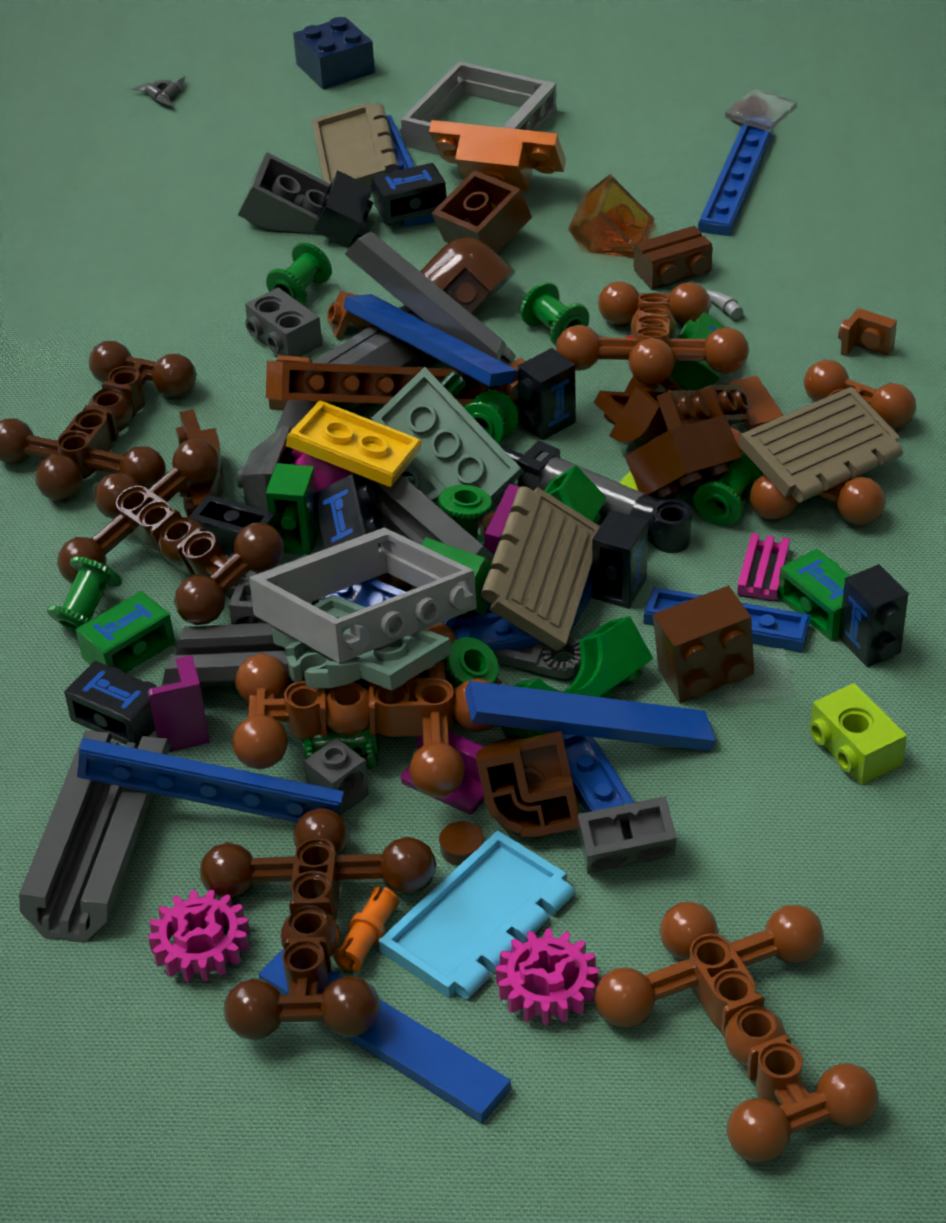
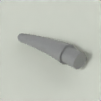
[706,290,743,320]

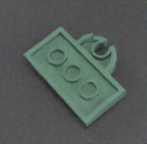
[371,367,524,505]
[272,595,452,690]

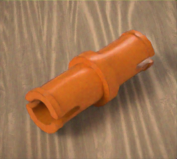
[334,887,399,972]

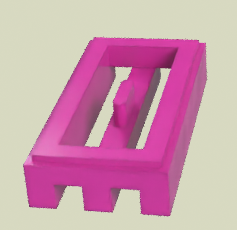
[737,533,790,601]

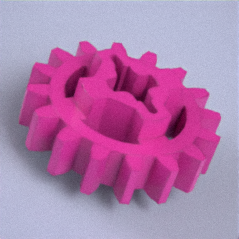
[148,890,250,982]
[496,929,598,1025]

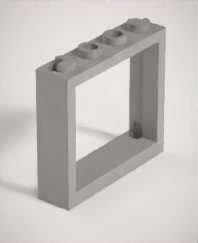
[399,61,557,155]
[249,528,477,663]

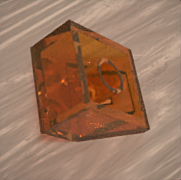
[568,174,655,258]

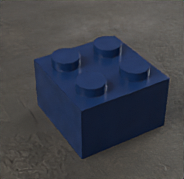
[293,17,375,90]

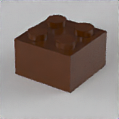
[432,170,532,253]
[625,415,742,500]
[653,585,754,703]

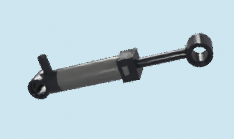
[499,440,691,553]

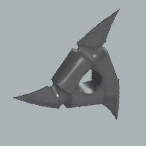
[130,75,186,106]

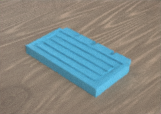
[379,830,575,999]

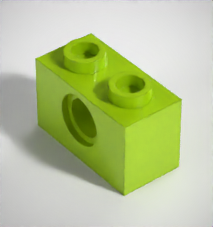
[809,683,907,785]

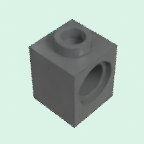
[304,738,369,816]

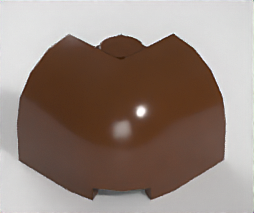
[420,237,516,314]
[594,376,684,443]
[476,730,579,837]

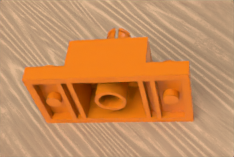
[429,120,566,192]

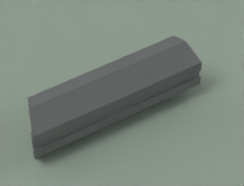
[345,231,516,365]
[312,305,432,412]
[358,475,494,590]
[162,623,369,689]
[19,730,171,943]

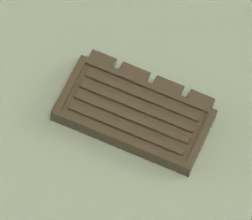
[312,102,399,186]
[737,386,903,502]
[481,486,600,652]

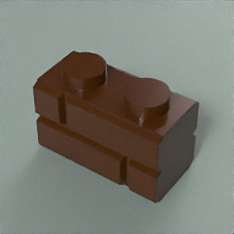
[633,226,713,289]

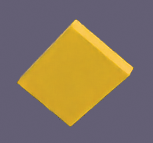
[286,400,422,487]

